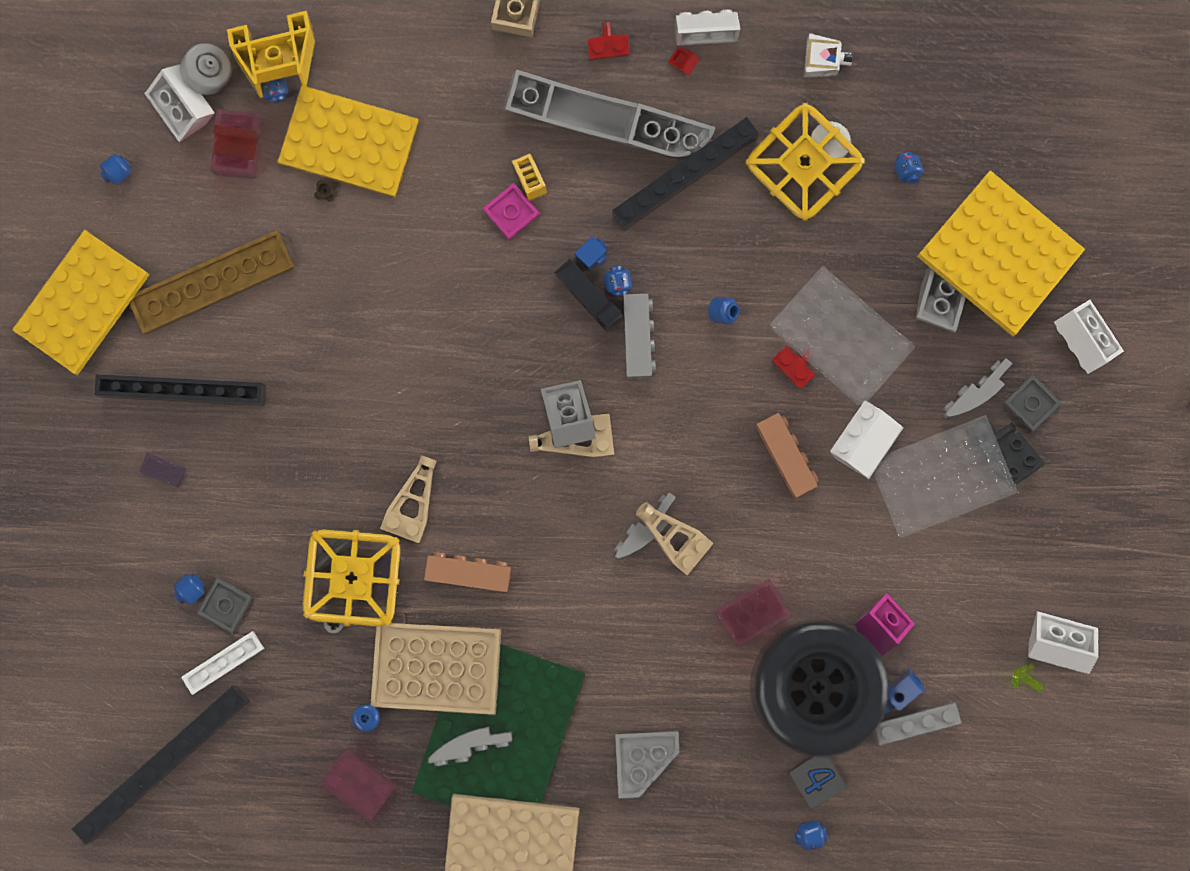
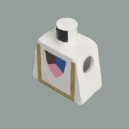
[804,34,852,77]

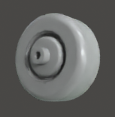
[180,43,232,95]

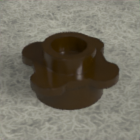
[314,180,337,202]

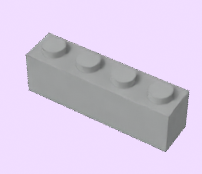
[623,294,656,379]
[874,702,961,745]

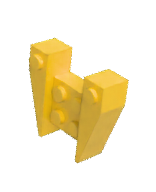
[227,11,315,98]

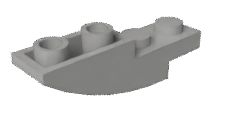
[942,358,1012,419]
[614,493,676,559]
[428,727,513,766]

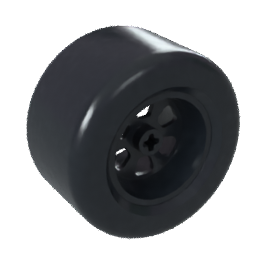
[750,621,889,757]

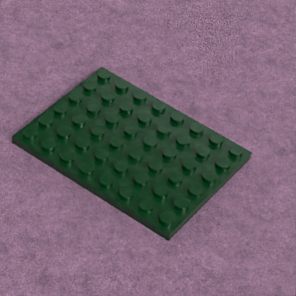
[411,644,585,806]

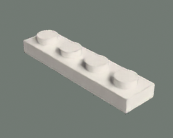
[181,631,264,695]

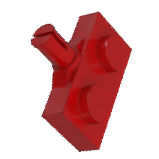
[587,22,630,60]
[771,346,816,390]

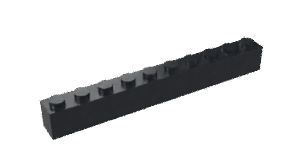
[72,685,250,845]

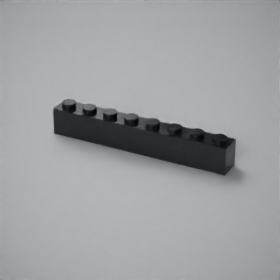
[612,117,759,231]
[94,374,266,406]

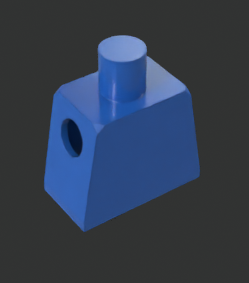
[885,668,925,714]

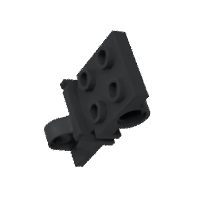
[966,417,1045,489]

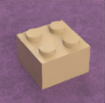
[491,0,540,38]

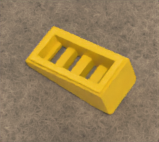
[512,153,547,201]

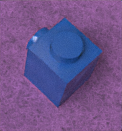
[575,236,607,271]

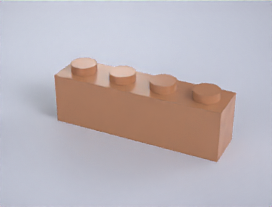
[755,413,819,499]
[424,552,512,592]

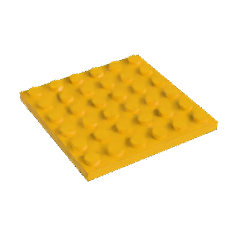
[917,171,1085,337]

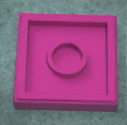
[482,183,540,240]

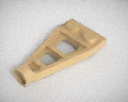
[529,414,614,458]
[380,455,437,543]
[636,502,714,575]

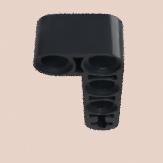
[554,259,623,332]

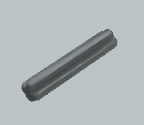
[301,539,352,576]

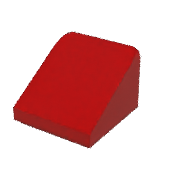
[668,46,699,76]

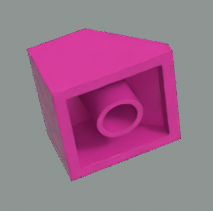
[854,593,915,656]

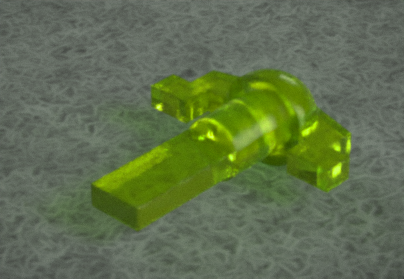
[1011,663,1044,693]

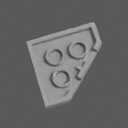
[615,731,679,798]

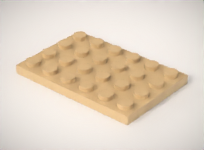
[371,623,501,714]
[445,794,579,871]

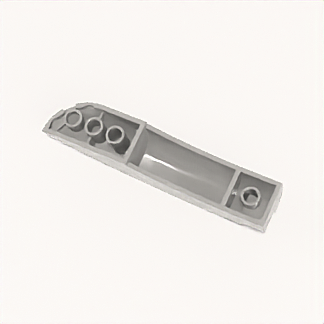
[504,69,716,157]

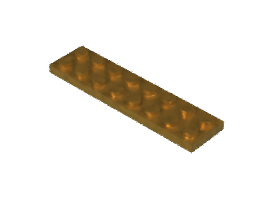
[130,230,295,335]

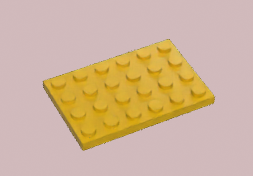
[278,86,419,198]
[12,230,150,376]

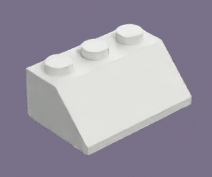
[675,10,740,45]
[145,64,214,142]
[1054,300,1124,374]
[830,401,903,479]
[1028,611,1098,674]

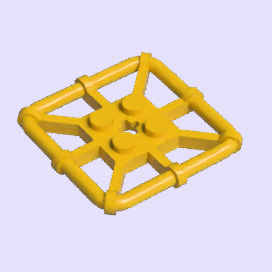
[746,103,865,221]
[303,529,400,627]

